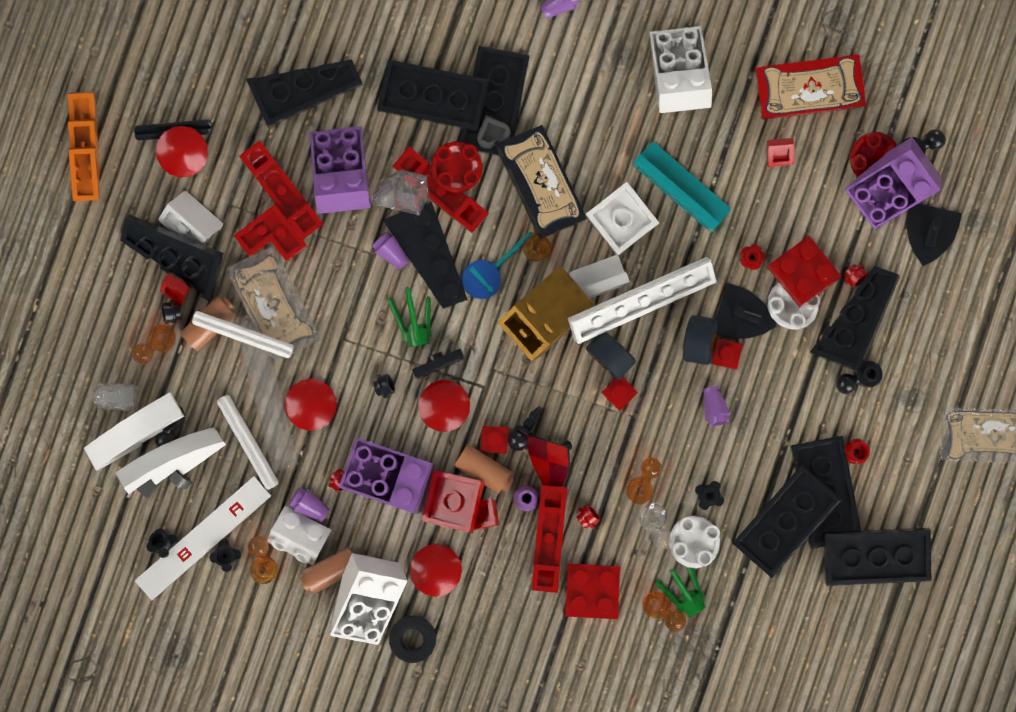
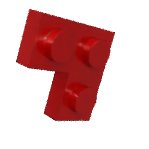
[234,204,307,262]

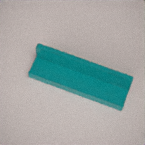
[632,142,731,233]

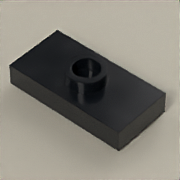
[412,349,464,379]

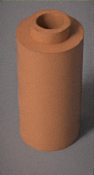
[180,297,236,352]
[454,444,514,494]
[300,547,353,594]

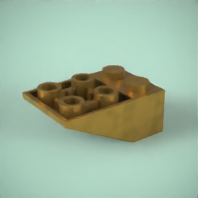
[497,266,595,361]

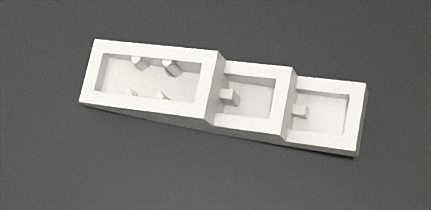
[84,392,184,471]
[115,427,226,494]

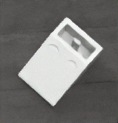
[649,26,712,113]
[329,553,408,645]

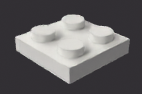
[585,182,659,256]

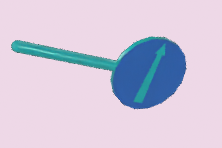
[462,232,533,299]

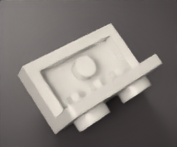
[267,506,332,565]

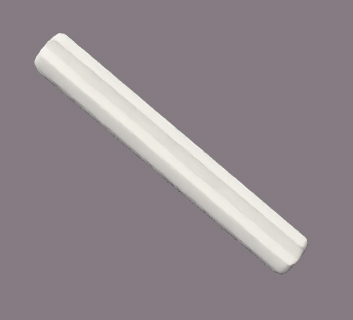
[192,311,294,358]
[217,395,279,490]

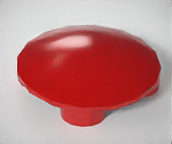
[156,126,208,178]
[850,132,897,177]
[431,141,483,193]
[284,379,337,431]
[418,380,470,432]
[410,544,462,597]

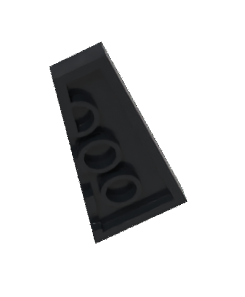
[246,59,363,128]
[382,201,468,309]
[120,214,224,302]
[810,266,900,373]

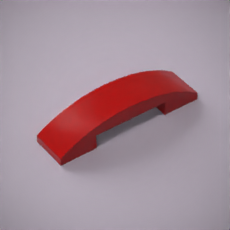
[239,140,323,240]
[392,146,489,234]
[531,485,568,593]

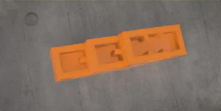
[67,91,100,201]

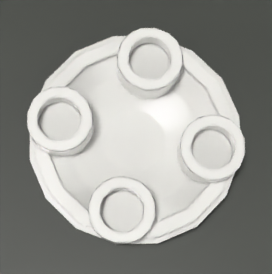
[768,283,820,330]
[669,516,720,568]

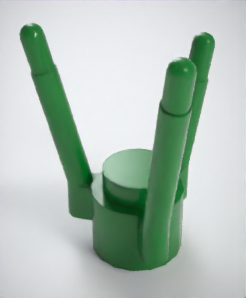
[388,287,432,347]
[655,567,706,617]

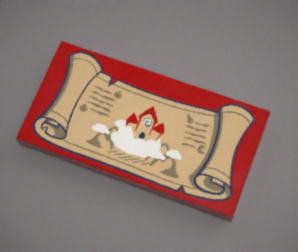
[755,54,866,120]

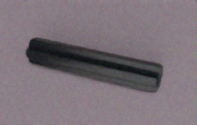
[134,120,212,140]

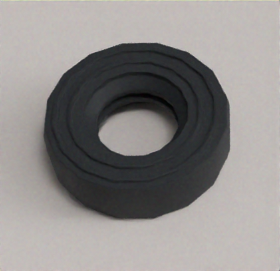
[389,616,436,663]

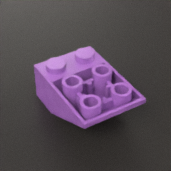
[310,126,371,214]
[845,137,942,229]
[339,437,435,514]

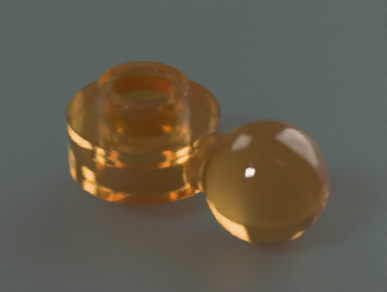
[523,226,551,262]
[132,325,176,364]
[627,458,662,504]
[248,536,278,584]
[643,592,686,632]

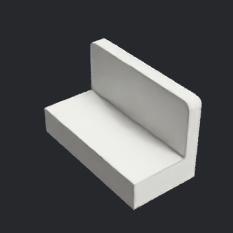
[158,191,223,245]
[569,255,630,298]

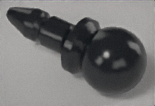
[508,406,542,451]

